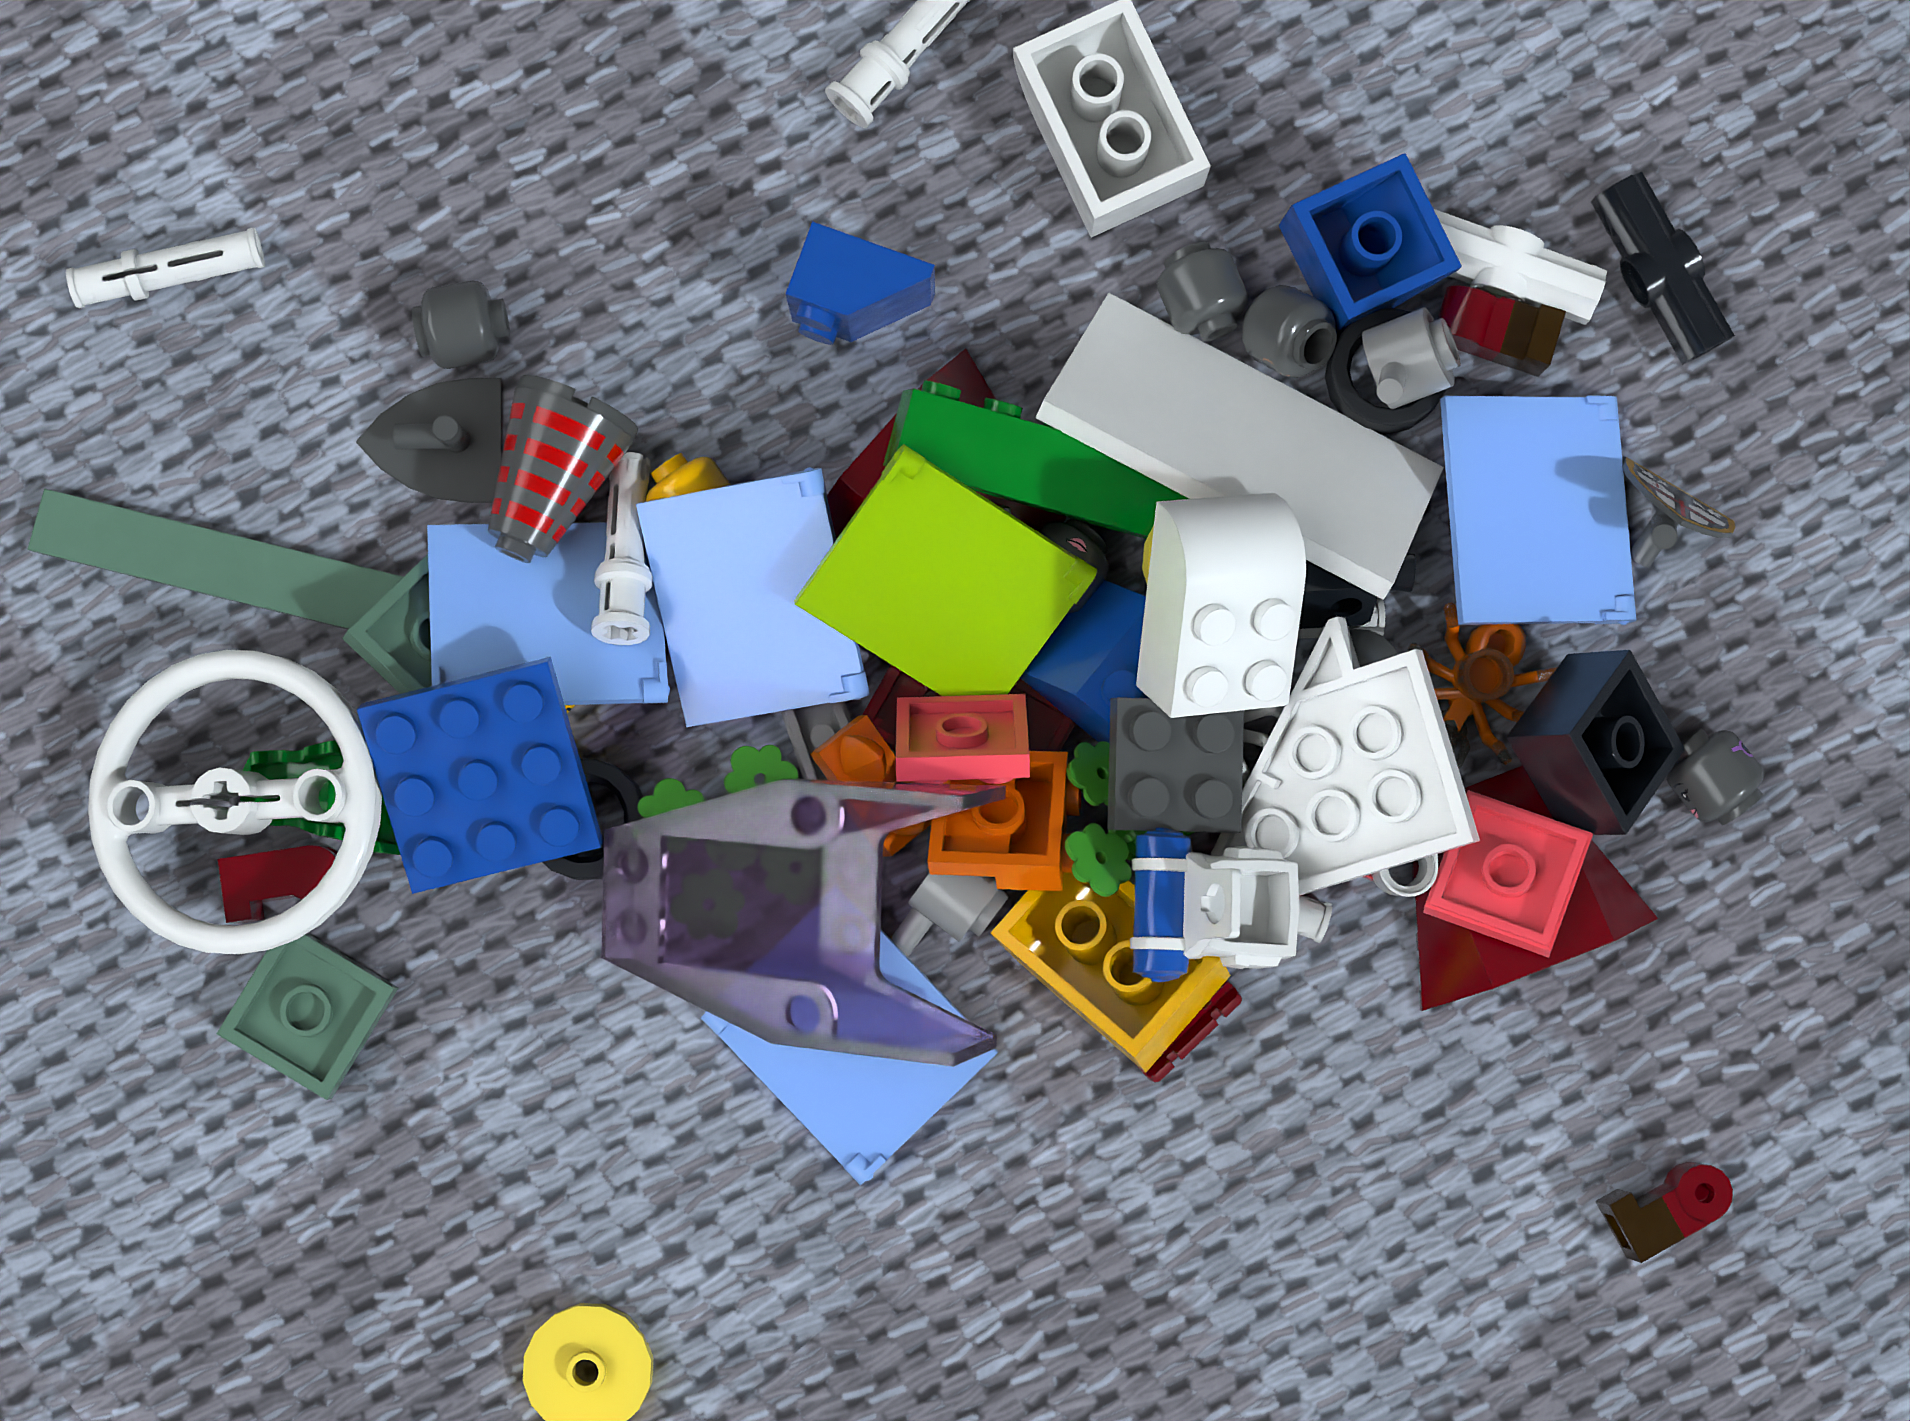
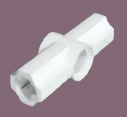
[1434,209,1607,325]

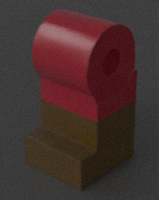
[1438,285,1566,377]
[1595,1162,1733,1263]

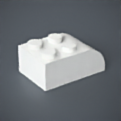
[1013,0,1211,238]
[1136,493,1306,718]

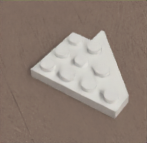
[1211,616,1480,896]

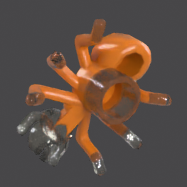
[1407,602,1557,769]

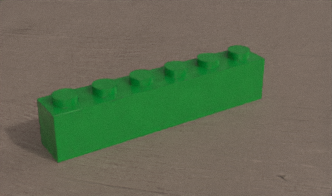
[883,380,1189,539]

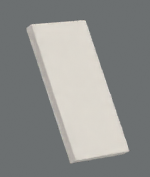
[1036,293,1444,600]

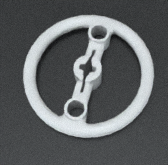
[88,650,382,954]

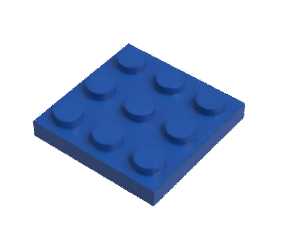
[357,657,603,894]

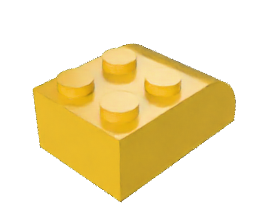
[991,873,1231,1073]

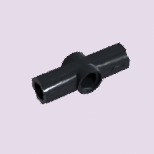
[1591,172,1735,365]

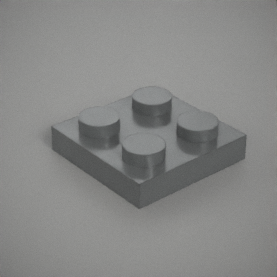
[1108,697,1244,833]

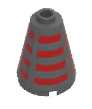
[488,375,638,563]

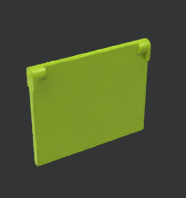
[794,444,1097,696]

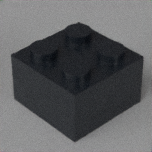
[1506,650,1685,835]

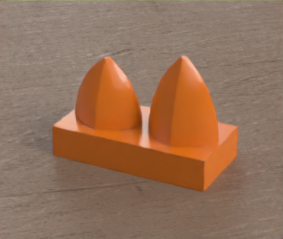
[810,715,933,857]

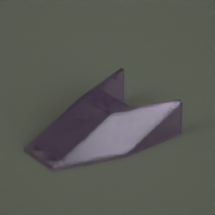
[601,779,1006,1067]

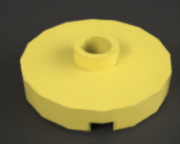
[523,1303,653,1421]

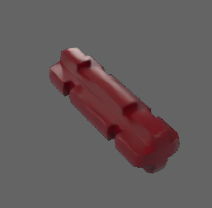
[1135,980,1242,1083]

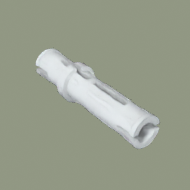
[66,227,265,308]

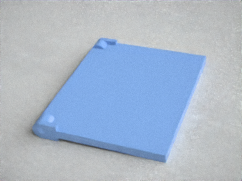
[1440,396,1637,625]
[636,467,870,727]
[427,522,670,705]
[701,885,999,1185]

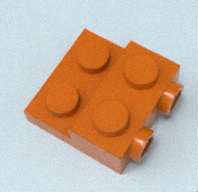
[927,751,1082,891]

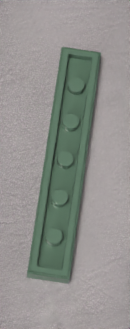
[27,489,403,630]

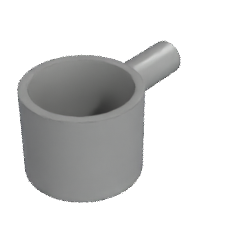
[1362,307,1461,409]
[890,873,1010,957]

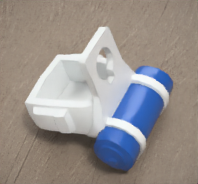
[1130,828,1300,982]

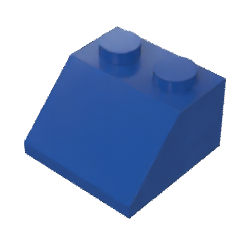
[1278,153,1462,335]
[786,221,935,345]
[1020,580,1150,743]

